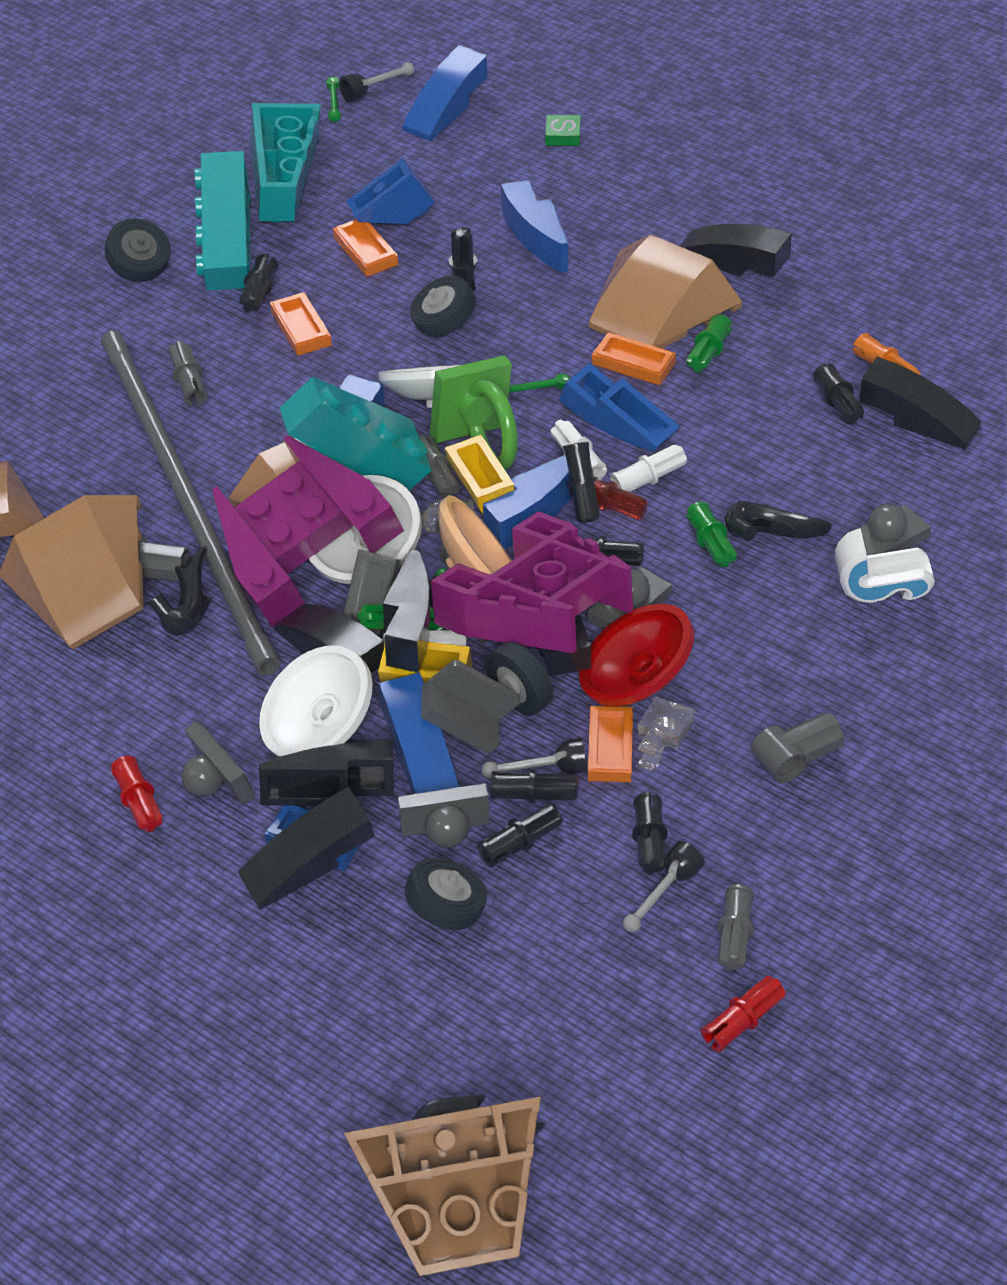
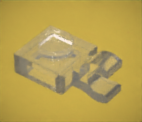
[638,696,695,772]

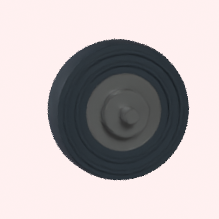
[104,218,170,282]

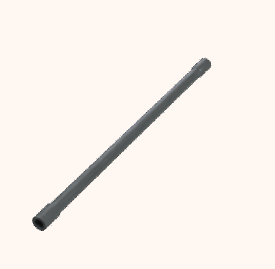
[101,330,280,676]

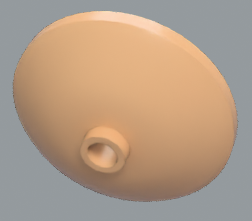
[438,495,512,575]

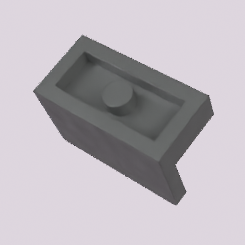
[421,660,520,754]

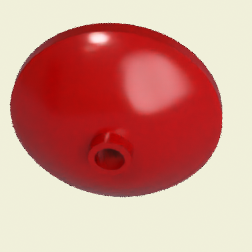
[579,604,695,706]

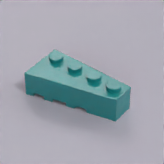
[250,103,321,223]
[195,151,250,291]
[279,376,432,491]

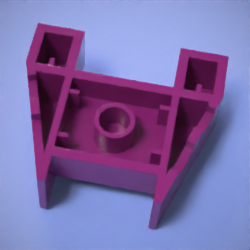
[212,435,404,627]
[431,512,633,653]

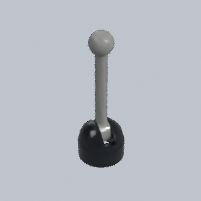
[339,62,414,103]
[482,738,587,779]
[623,841,705,932]

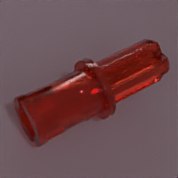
[569,480,648,520]

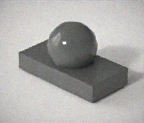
[842,503,931,556]
[343,550,401,639]
[588,566,672,630]
[181,721,255,805]
[398,784,489,848]

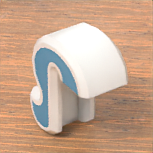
[835,528,935,603]

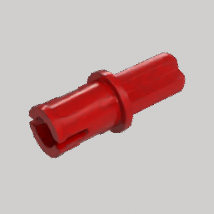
[111,755,163,833]
[700,976,786,1053]

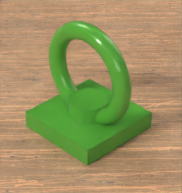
[430,355,518,471]

